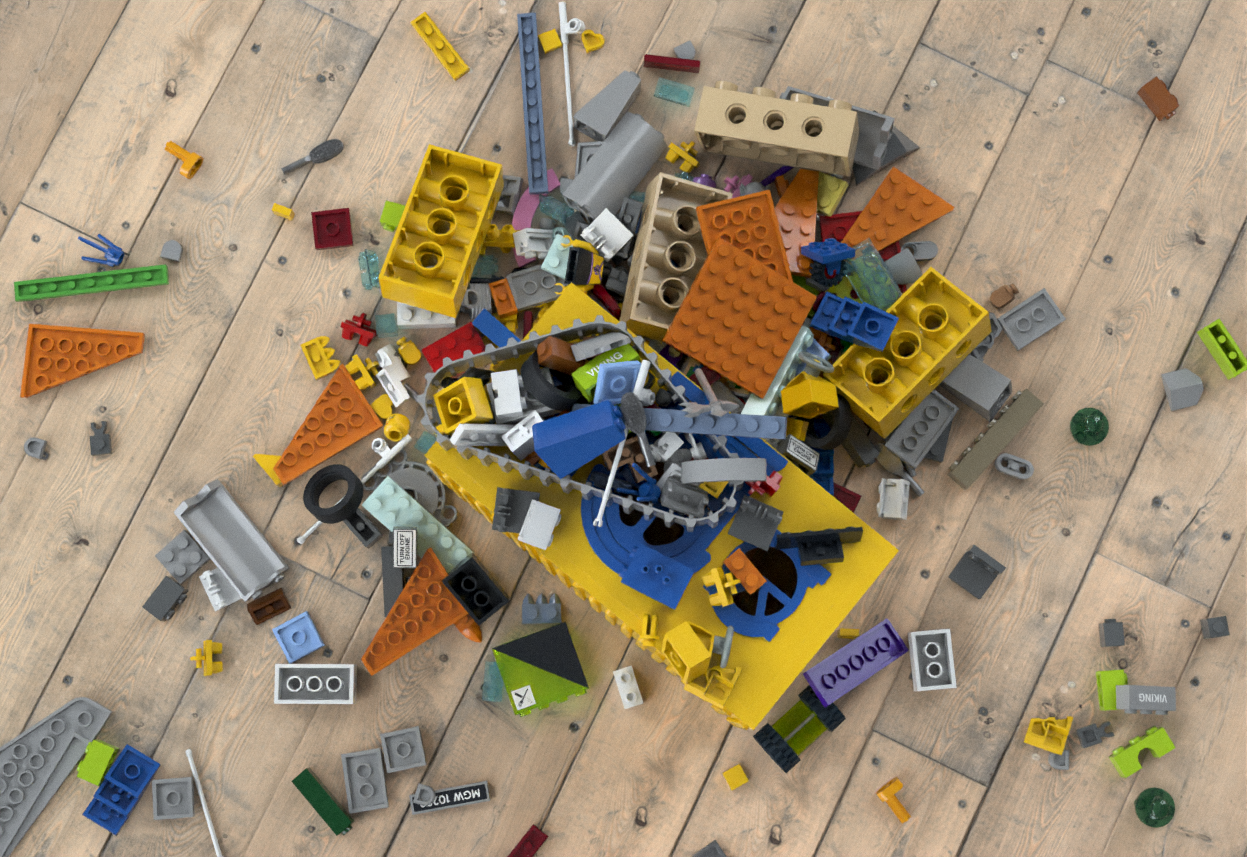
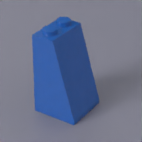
[532,400,626,479]

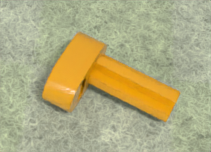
[165,140,203,179]
[876,777,911,824]

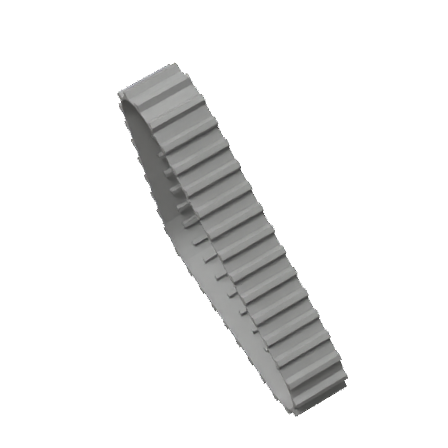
[417,315,744,532]

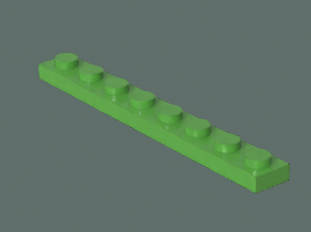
[14,264,169,302]

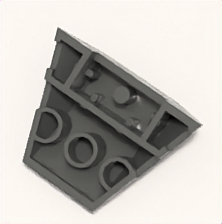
[852,110,920,186]

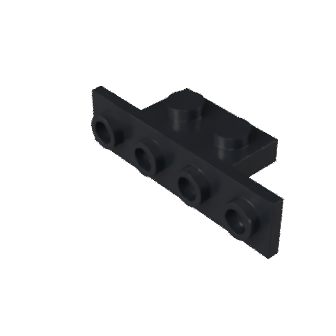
[775,527,863,566]

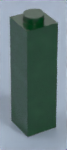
[291,767,355,836]

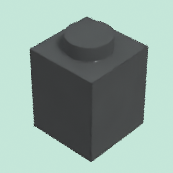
[1200,616,1230,639]
[1098,619,1125,647]

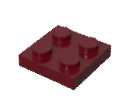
[311,208,354,251]

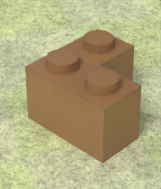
[601,436,658,483]

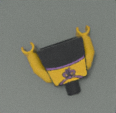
[555,235,611,295]

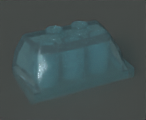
[843,238,902,312]

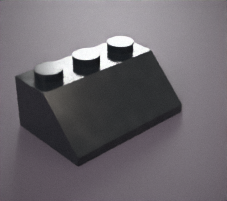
[442,552,510,625]

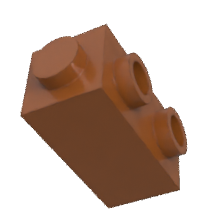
[1137,76,1180,121]
[537,336,586,376]

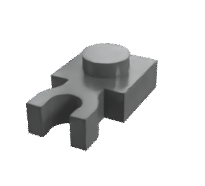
[89,421,112,456]
[1076,721,1114,748]

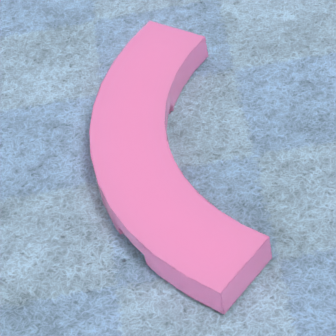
[512,168,560,268]

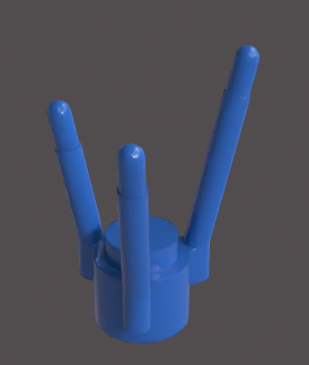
[78,234,125,267]
[617,463,661,503]

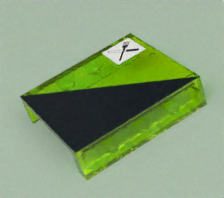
[492,621,589,717]

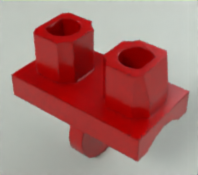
[340,313,378,347]
[745,465,783,497]

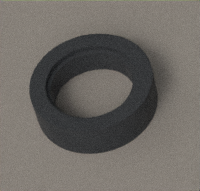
[521,350,583,411]
[797,393,852,450]
[303,464,364,524]

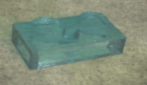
[654,77,695,107]

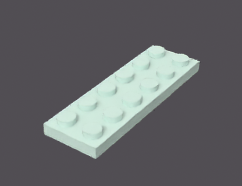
[362,476,475,574]

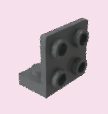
[948,545,1006,599]

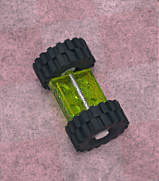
[753,685,846,773]

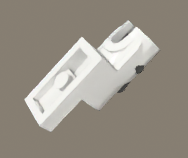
[375,344,410,407]

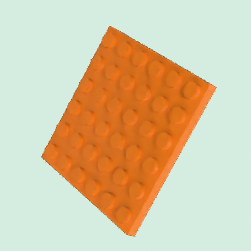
[662,238,817,399]

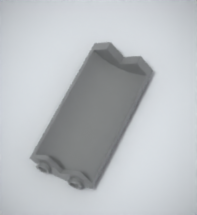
[779,86,895,170]
[562,111,667,224]
[174,479,289,602]

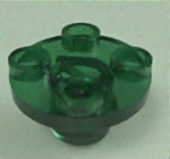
[1070,408,1109,446]
[1134,787,1175,828]

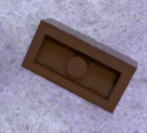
[247,588,292,625]

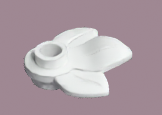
[683,433,707,460]

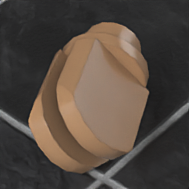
[990,283,1019,309]

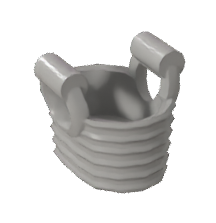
[459,283,492,320]

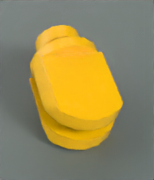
[396,336,421,365]
[640,614,659,647]

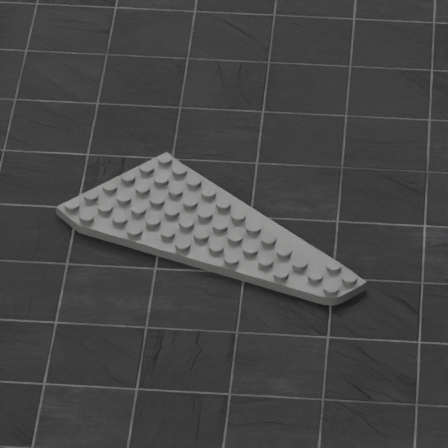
[0,697,113,857]

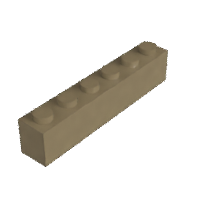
[948,389,1044,490]

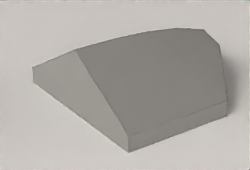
[1161,368,1204,411]

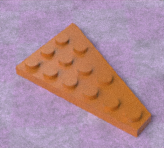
[841,166,955,262]
[775,169,819,278]
[20,324,145,398]
[273,364,383,486]
[361,547,469,676]

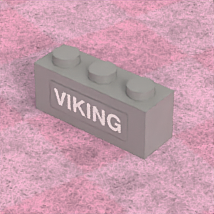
[1116,685,1176,715]

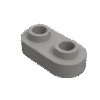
[995,453,1034,480]

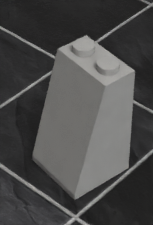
[573,70,641,141]
[939,354,1012,422]

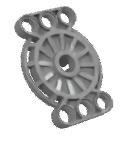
[361,449,458,528]

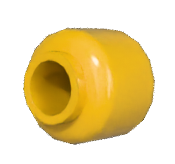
[384,413,410,442]

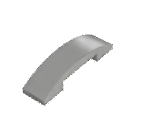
[682,458,767,484]

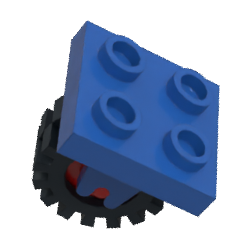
[801,238,855,287]

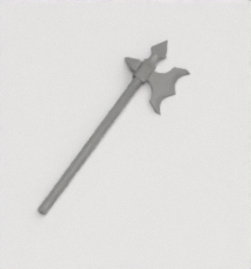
[679,368,739,418]

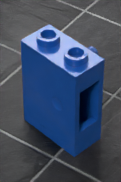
[619,543,694,610]

